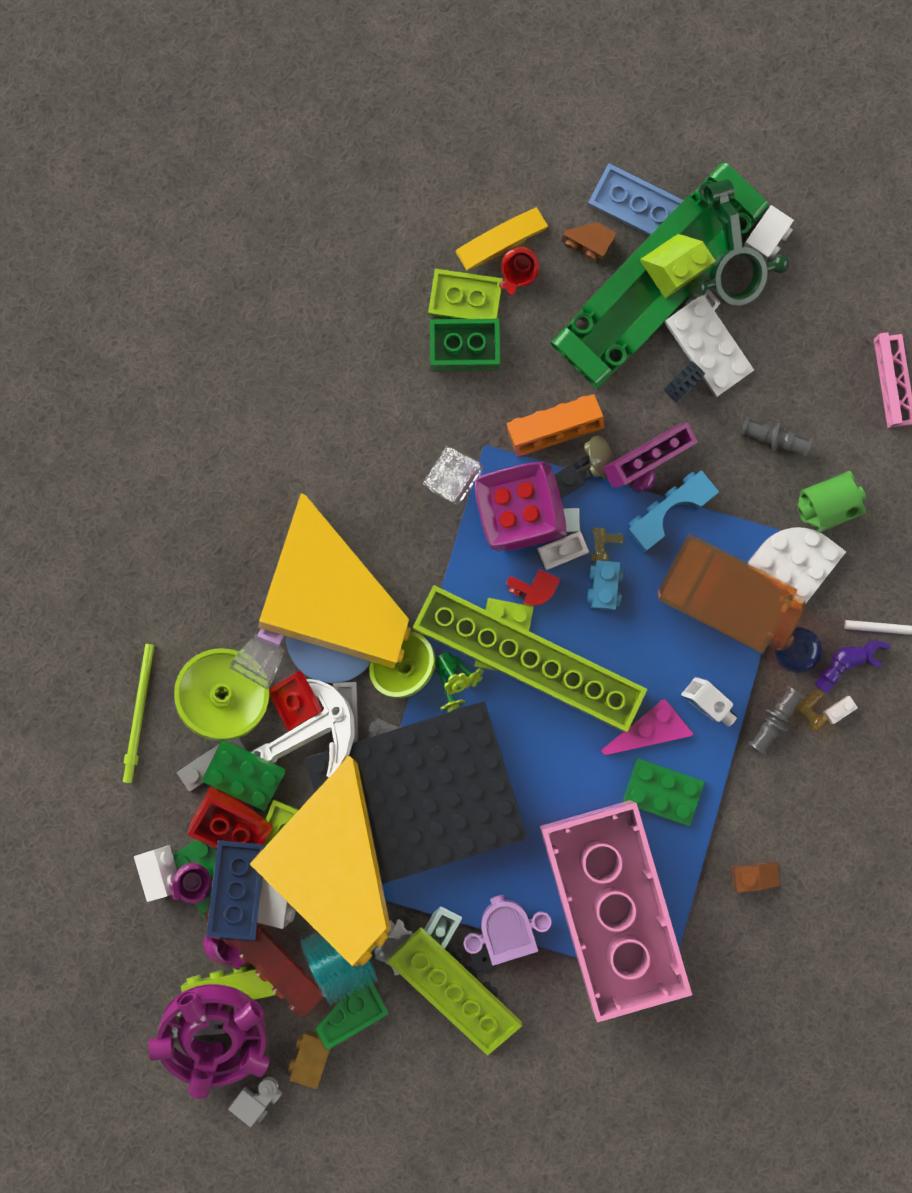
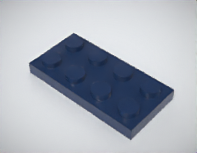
[206,840,266,942]

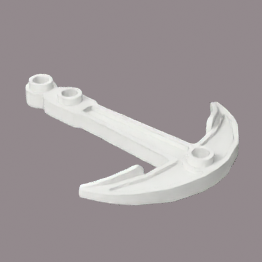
[251,679,354,777]

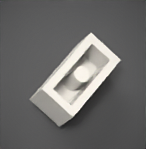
[823,696,858,724]

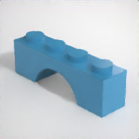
[627,470,719,553]

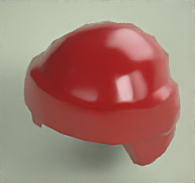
[499,247,540,295]

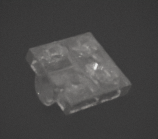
[422,446,484,505]

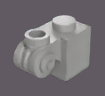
[228,1076,283,1127]

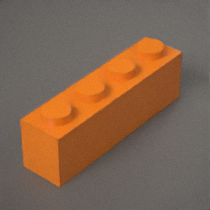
[506,394,604,457]

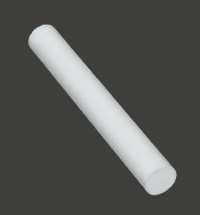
[844,620,912,635]

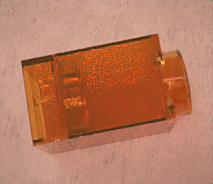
[657,532,806,654]

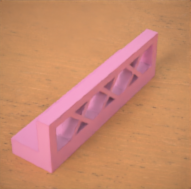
[874,332,912,428]

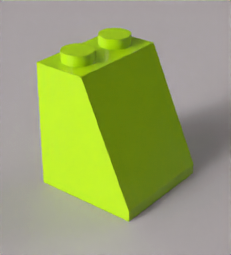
[640,234,716,298]

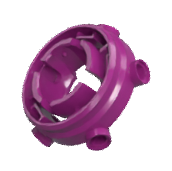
[149,984,269,1099]

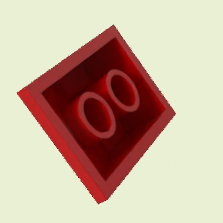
[187,786,273,849]

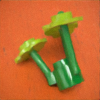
[435,652,484,712]

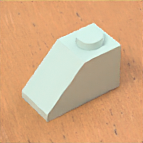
[424,906,462,949]

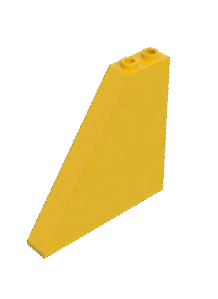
[258,494,411,669]
[250,756,391,967]

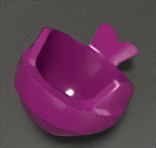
[169,862,212,904]
[203,935,250,970]

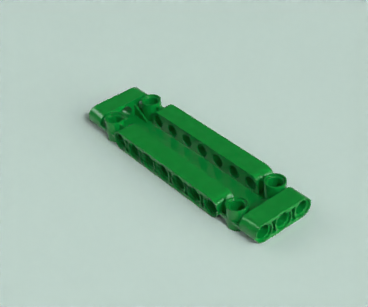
[550,162,769,389]

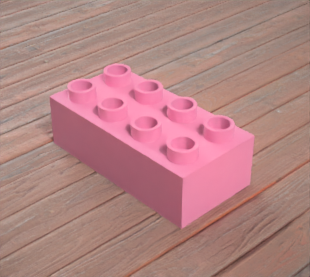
[540,800,692,1022]

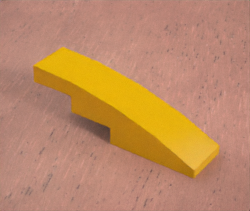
[455,207,548,271]

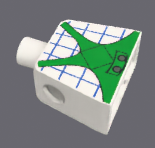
[681,677,737,726]

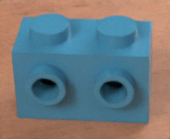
[587,560,624,611]

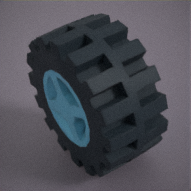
[663,361,706,403]

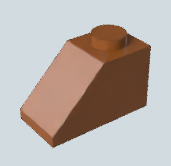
[730,862,780,893]

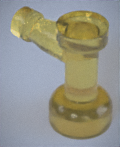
[591,528,623,563]
[795,689,828,732]

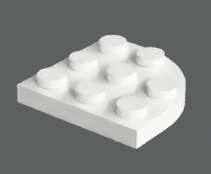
[747,527,846,607]

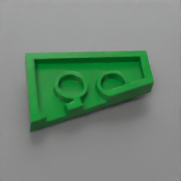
[314,973,389,1051]

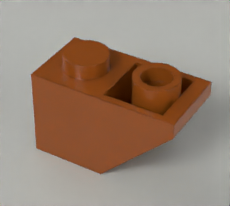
[562,222,617,263]

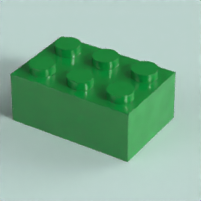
[430,319,500,371]

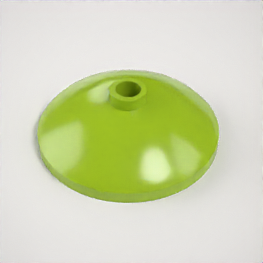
[370,631,436,698]

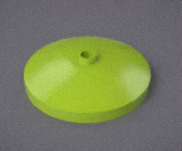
[174,648,269,741]

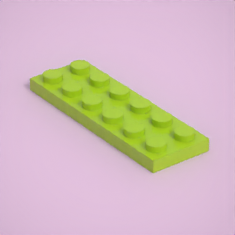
[387,927,522,1056]

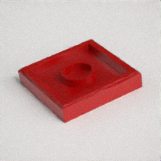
[269,670,323,732]

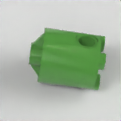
[797,471,866,533]

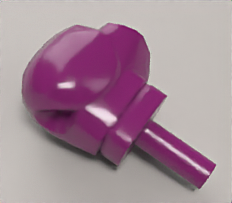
[631,470,656,492]

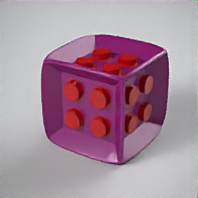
[475,461,567,552]

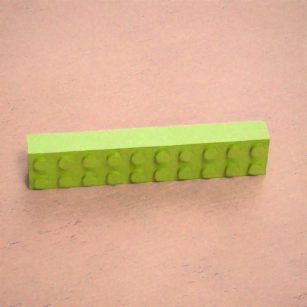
[412,585,647,732]

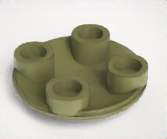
[584,436,616,480]

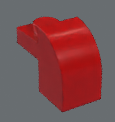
[506,569,560,607]

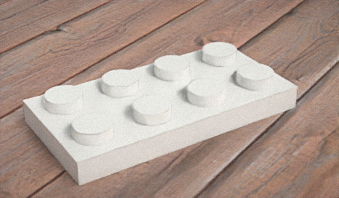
[664,295,754,397]

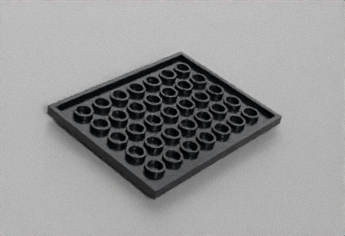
[304,701,528,884]

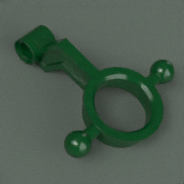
[689,179,790,305]

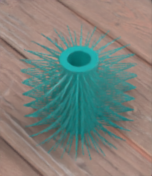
[300,932,378,1005]

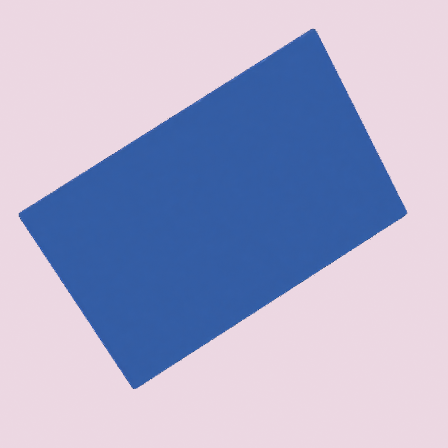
[382,446,782,958]

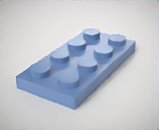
[587,163,683,236]

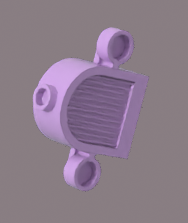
[464,895,551,966]

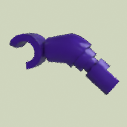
[815,640,891,694]

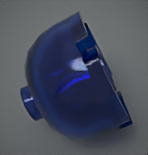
[774,627,822,673]

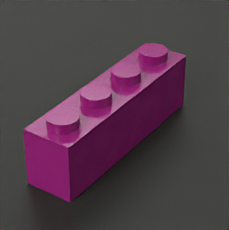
[603,422,698,488]

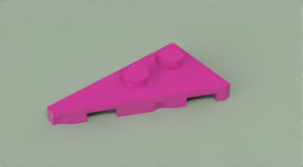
[600,699,693,755]

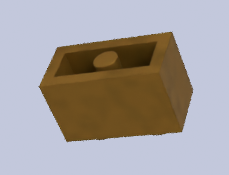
[288,1030,330,1090]

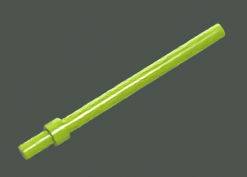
[123,644,155,783]

